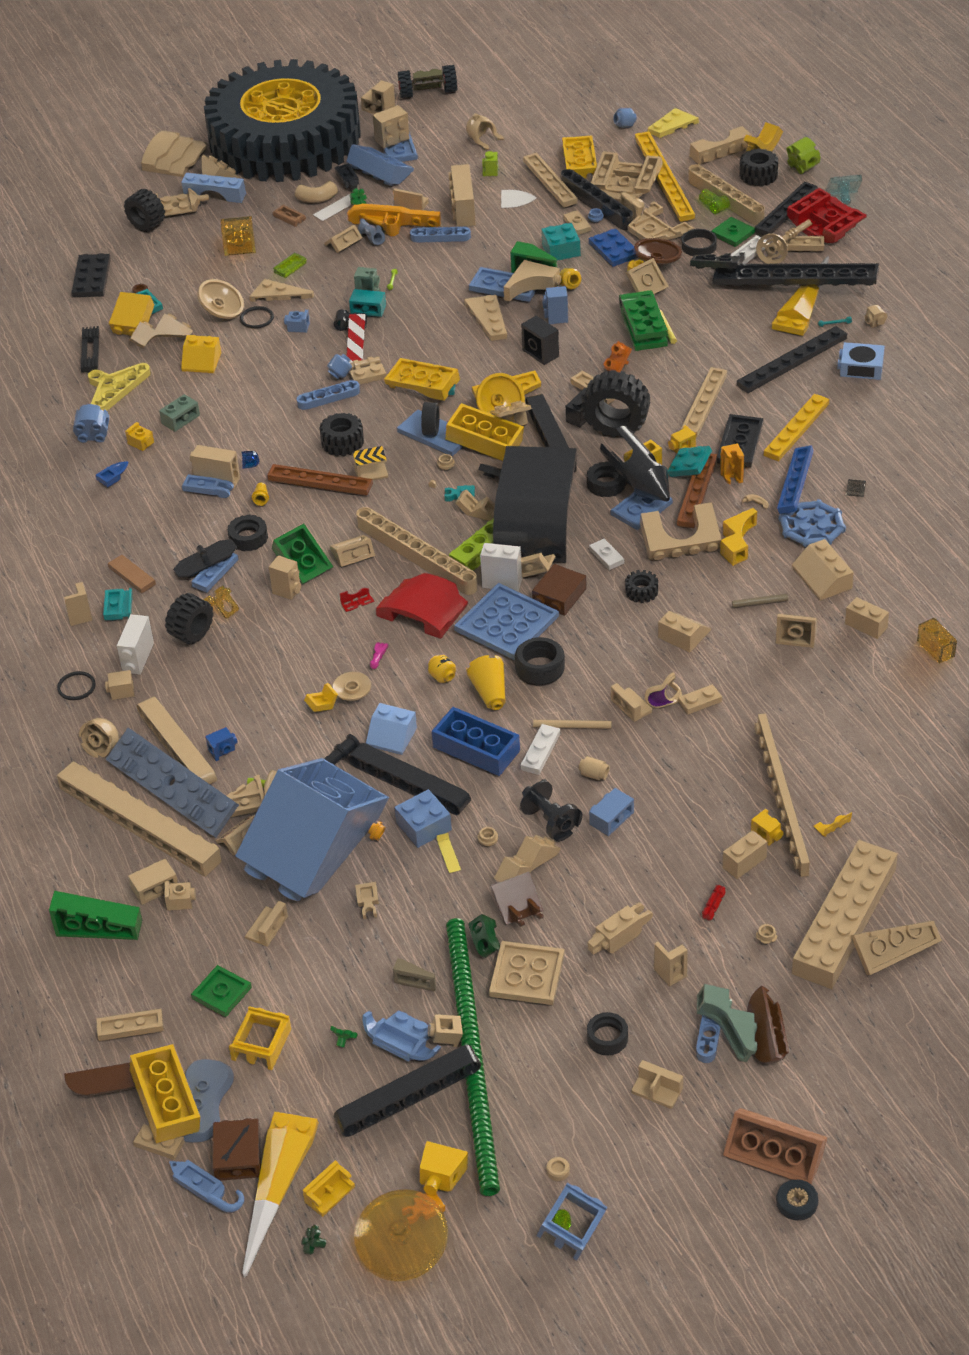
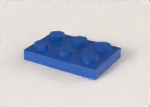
[589,228,639,267]

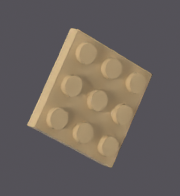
[489,941,565,1005]

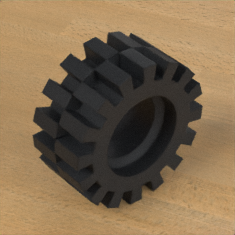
[625,570,658,603]

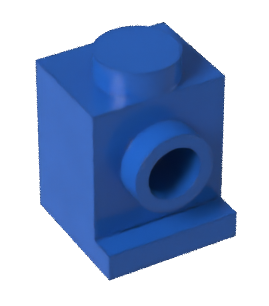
[205,727,238,761]

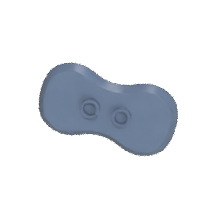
[182,1059,234,1142]

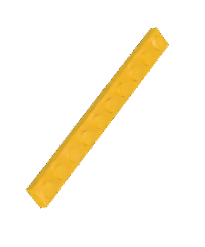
[635,131,695,222]

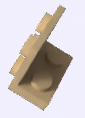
[490,401,531,425]

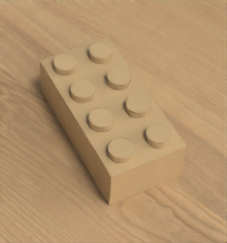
[448,164,475,227]

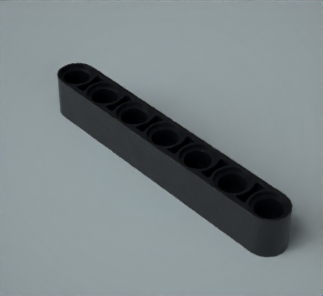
[561,169,633,230]
[525,394,577,472]
[348,743,471,815]
[333,1045,481,1137]

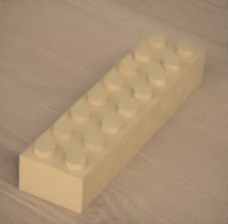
[792,840,898,989]

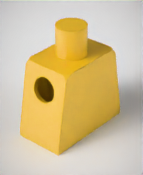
[420,1141,468,1195]

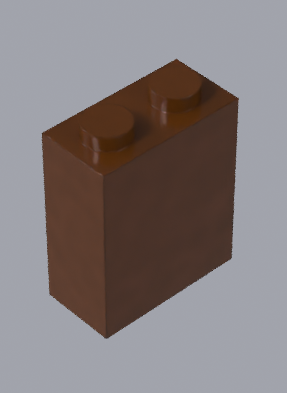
[532,564,587,616]

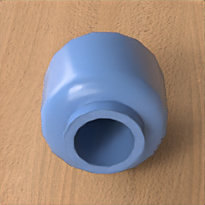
[613,108,637,128]
[327,354,352,379]

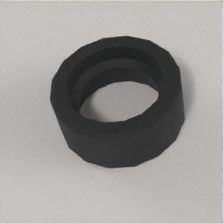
[421,402,440,435]
[587,1012,628,1055]

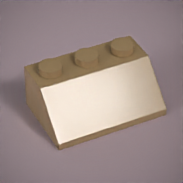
[792,539,854,600]

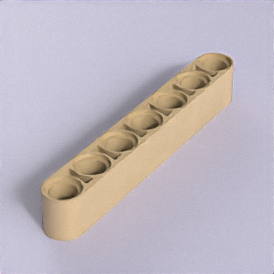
[688,164,765,225]
[136,696,217,784]

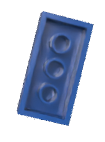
[432,707,520,776]

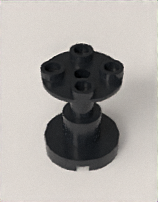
[520,779,582,842]

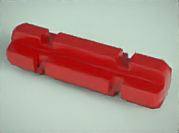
[702,885,726,921]

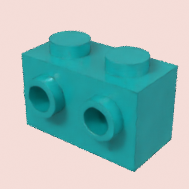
[349,289,386,317]

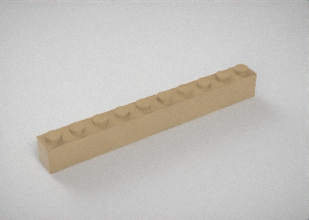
[57,761,222,877]

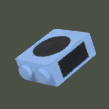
[837,342,885,380]

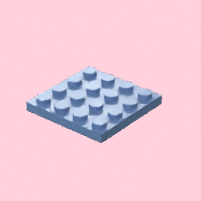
[454,583,559,660]

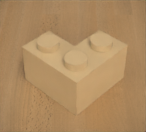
[361,80,395,114]

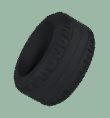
[514,637,565,685]

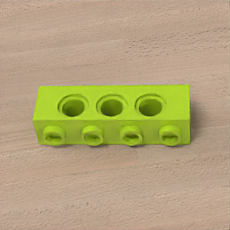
[449,518,494,571]

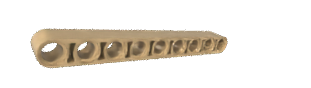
[356,507,477,595]

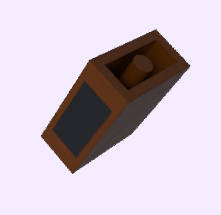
[213,1118,261,1181]

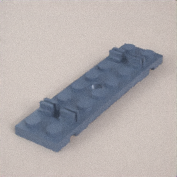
[106,728,239,838]

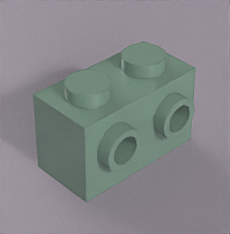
[159,394,200,432]

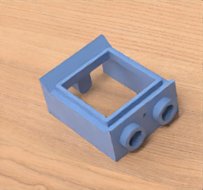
[536,1183,608,1261]

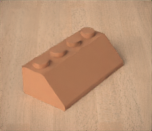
[723,1108,828,1184]

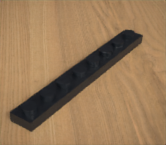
[736,326,847,394]

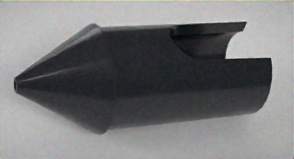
[600,426,670,502]

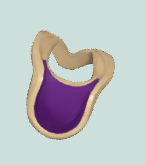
[645,672,682,708]

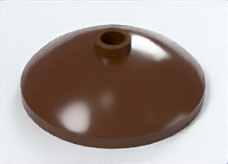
[634,238,682,266]

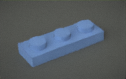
[191,553,238,593]

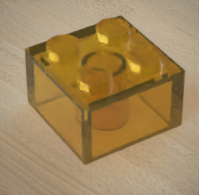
[221,216,256,256]

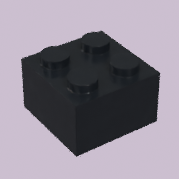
[521,316,559,365]

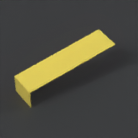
[437,833,461,873]

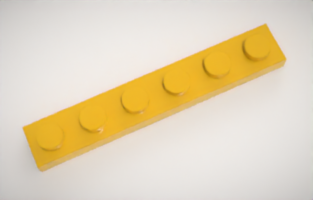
[763,394,830,462]

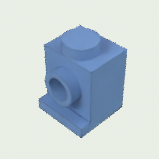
[284,309,310,333]

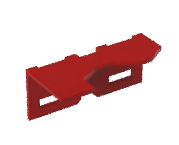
[340,588,375,612]

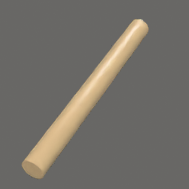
[533,720,612,729]

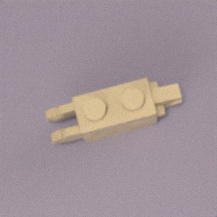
[587,902,653,955]

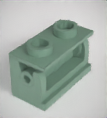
[354,267,381,292]

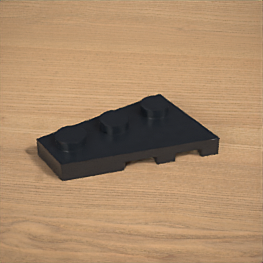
[690,252,745,270]

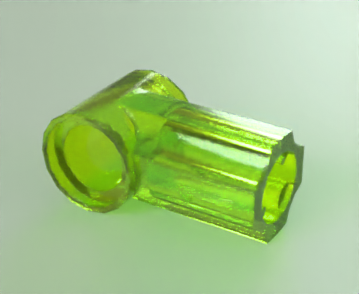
[699,188,730,214]

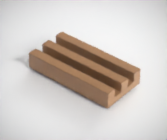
[273,205,306,227]

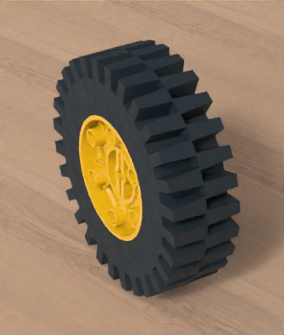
[204,59,361,182]

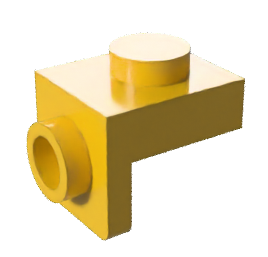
[304,683,338,712]

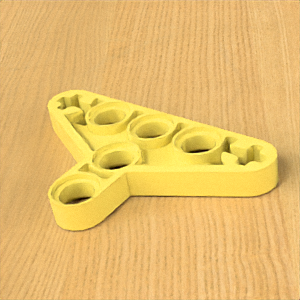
[88,363,151,411]

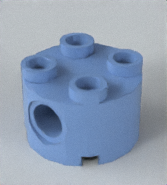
[73,404,109,443]

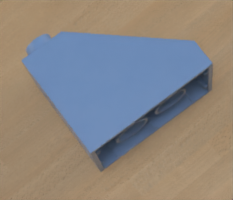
[235,758,389,901]

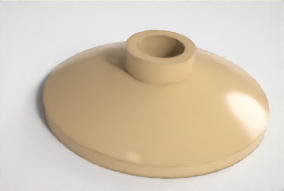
[333,672,371,701]

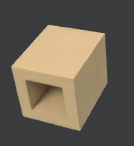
[105,670,135,700]

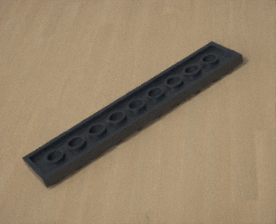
[712,263,879,286]

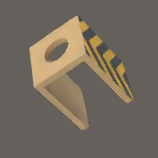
[352,446,388,480]

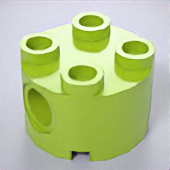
[786,137,821,174]

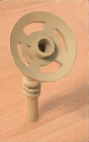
[756,219,812,264]

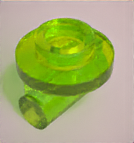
[552,1209,571,1231]

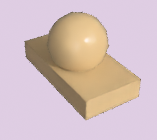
[619,192,644,220]

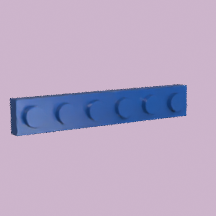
[777,445,814,514]

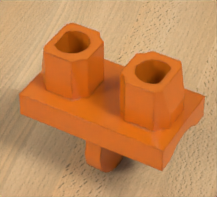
[603,341,632,372]

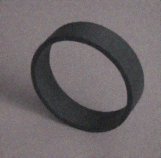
[682,229,717,256]

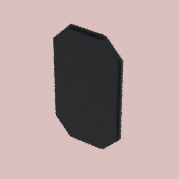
[173,539,237,578]

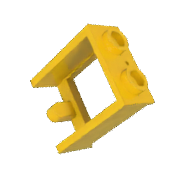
[229,1006,291,1070]

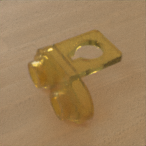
[203,585,239,619]

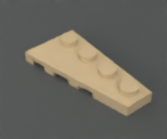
[464,295,507,341]
[850,921,942,975]

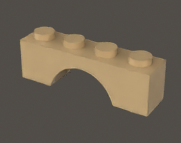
[690,126,752,165]

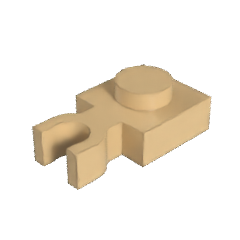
[355,882,379,919]

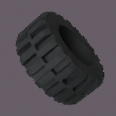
[581,370,651,437]

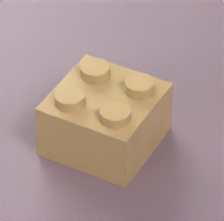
[373,105,410,148]

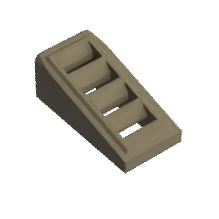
[393,958,436,991]

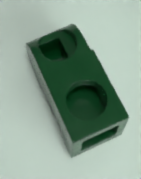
[468,914,500,958]

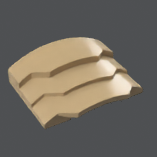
[141,131,207,177]
[591,151,663,201]

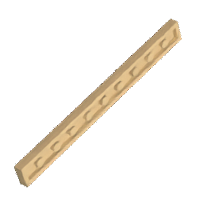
[755,714,810,877]

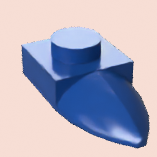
[96,461,128,488]

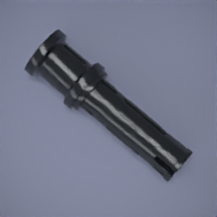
[324,734,360,765]

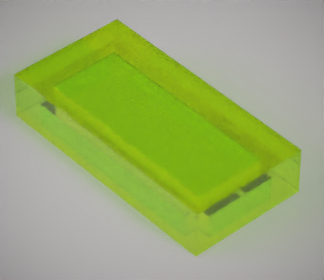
[273,253,307,278]

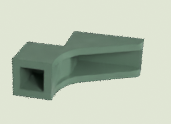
[697,984,757,1062]

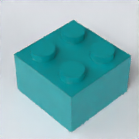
[541,223,581,261]

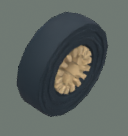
[776,1179,819,1221]

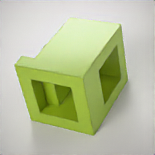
[482,151,498,176]

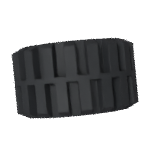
[739,149,779,186]
[124,189,165,232]
[319,413,364,456]
[165,593,214,644]

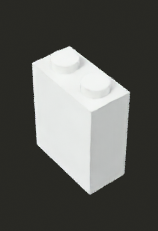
[480,543,522,592]
[117,614,154,674]

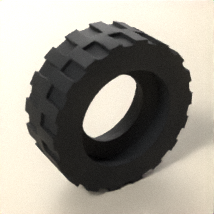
[587,461,626,497]
[227,515,268,552]

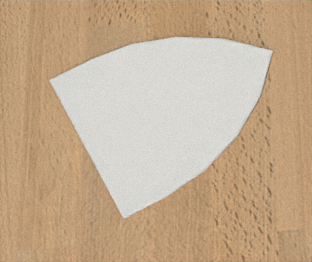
[501,190,537,208]

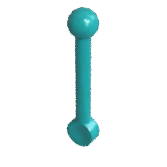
[818,316,852,327]

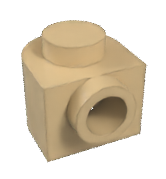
[865,305,887,328]

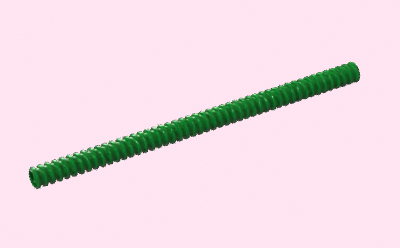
[446,918,500,1196]

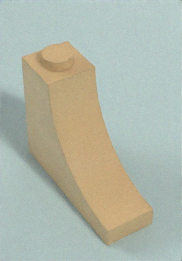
[504,260,561,301]

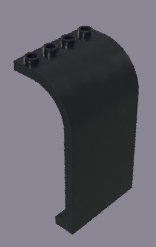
[493,446,577,563]

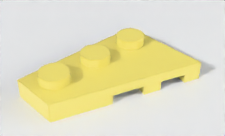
[648,108,699,138]

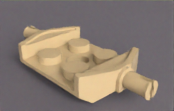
[155,188,209,216]

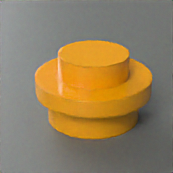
[368,821,386,841]

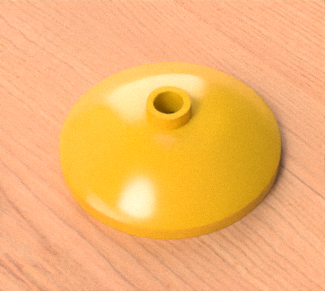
[476,373,525,414]

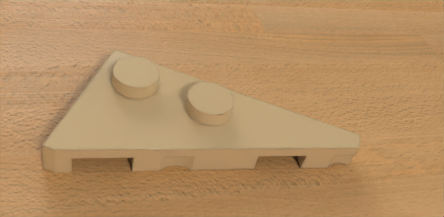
[250,279,314,302]

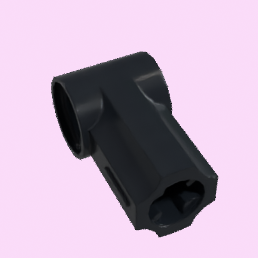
[334,309,367,331]

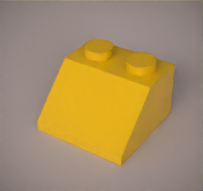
[181,335,221,373]

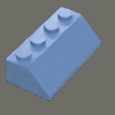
[346,145,414,186]

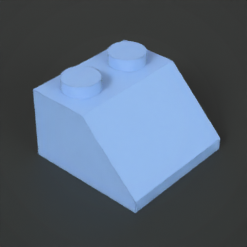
[366,703,417,755]

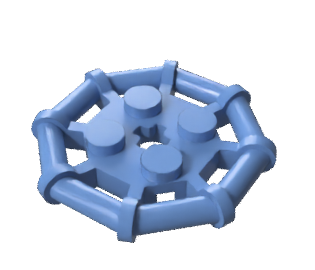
[778,499,846,548]

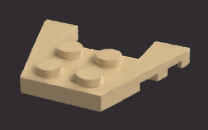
[628,201,694,240]

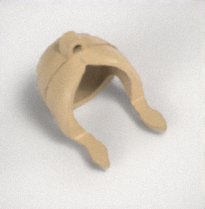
[466,113,504,150]

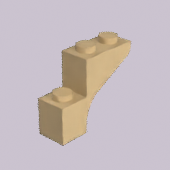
[129,313,193,349]
[494,835,561,882]

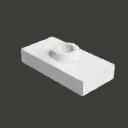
[589,539,624,570]

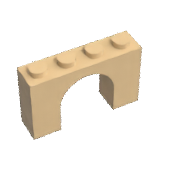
[640,502,722,560]

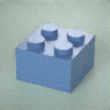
[394,789,452,848]

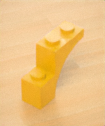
[720,508,757,566]

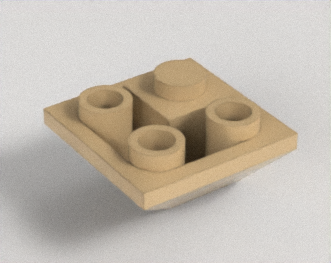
[202,155,240,178]

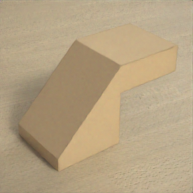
[455,489,495,521]

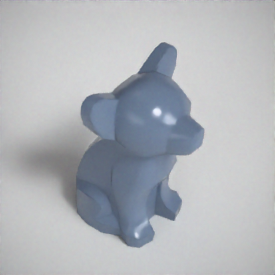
[358,219,385,245]

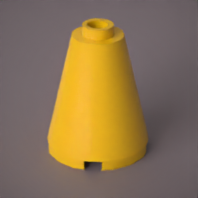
[466,655,506,710]

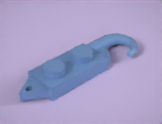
[169,1160,244,1212]

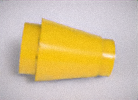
[252,483,269,506]

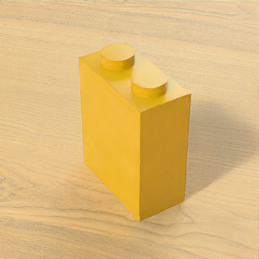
[109,292,154,336]

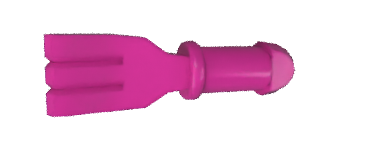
[370,642,388,669]

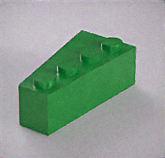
[49,891,143,940]

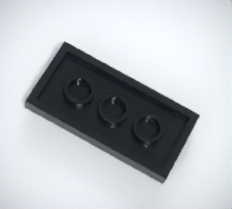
[71,253,111,298]
[717,414,764,468]

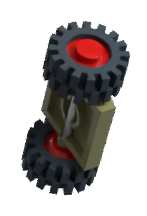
[398,65,458,98]

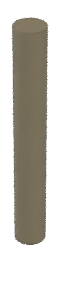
[732,594,788,608]

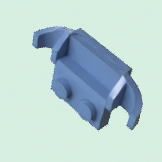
[362,1010,441,1062]

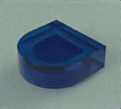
[241,451,260,469]

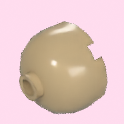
[79,718,119,758]

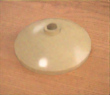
[197,279,244,319]

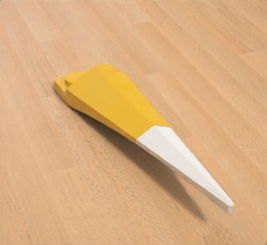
[242,1111,319,1277]

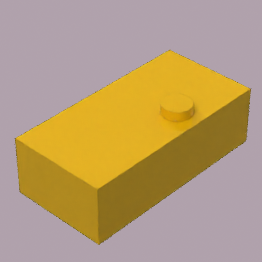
[445,403,524,461]
[130,1044,200,1143]

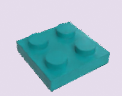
[668,446,712,477]

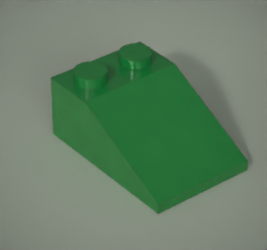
[510,241,558,287]
[271,523,333,585]

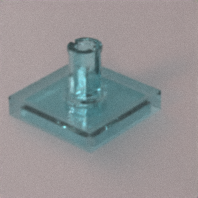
[826,175,862,204]

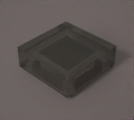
[846,479,866,497]

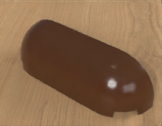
[747,986,789,1064]
[64,1063,136,1096]

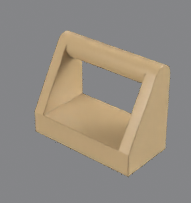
[330,535,375,567]

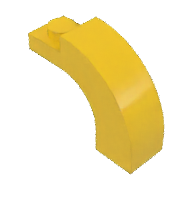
[744,122,783,151]

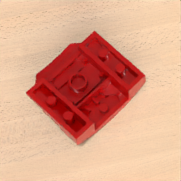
[787,188,867,243]
[376,573,468,639]

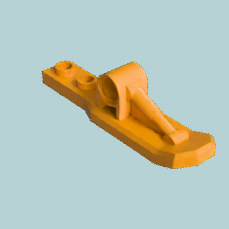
[347,204,441,236]

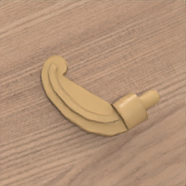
[742,494,769,509]

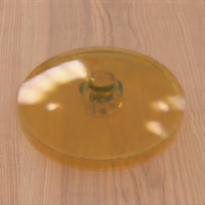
[354,1189,448,1281]

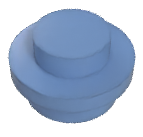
[588,208,604,223]

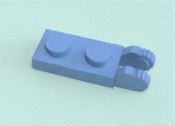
[182,474,234,498]

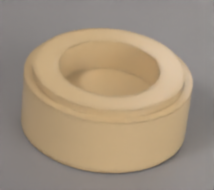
[547,1157,570,1181]

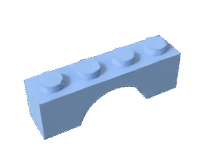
[181,173,246,203]

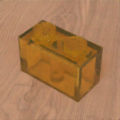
[917,617,957,664]

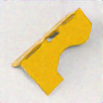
[813,812,852,837]

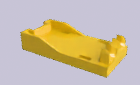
[562,135,597,179]
[384,358,460,401]

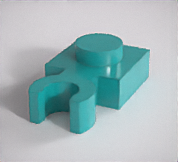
[444,485,475,502]

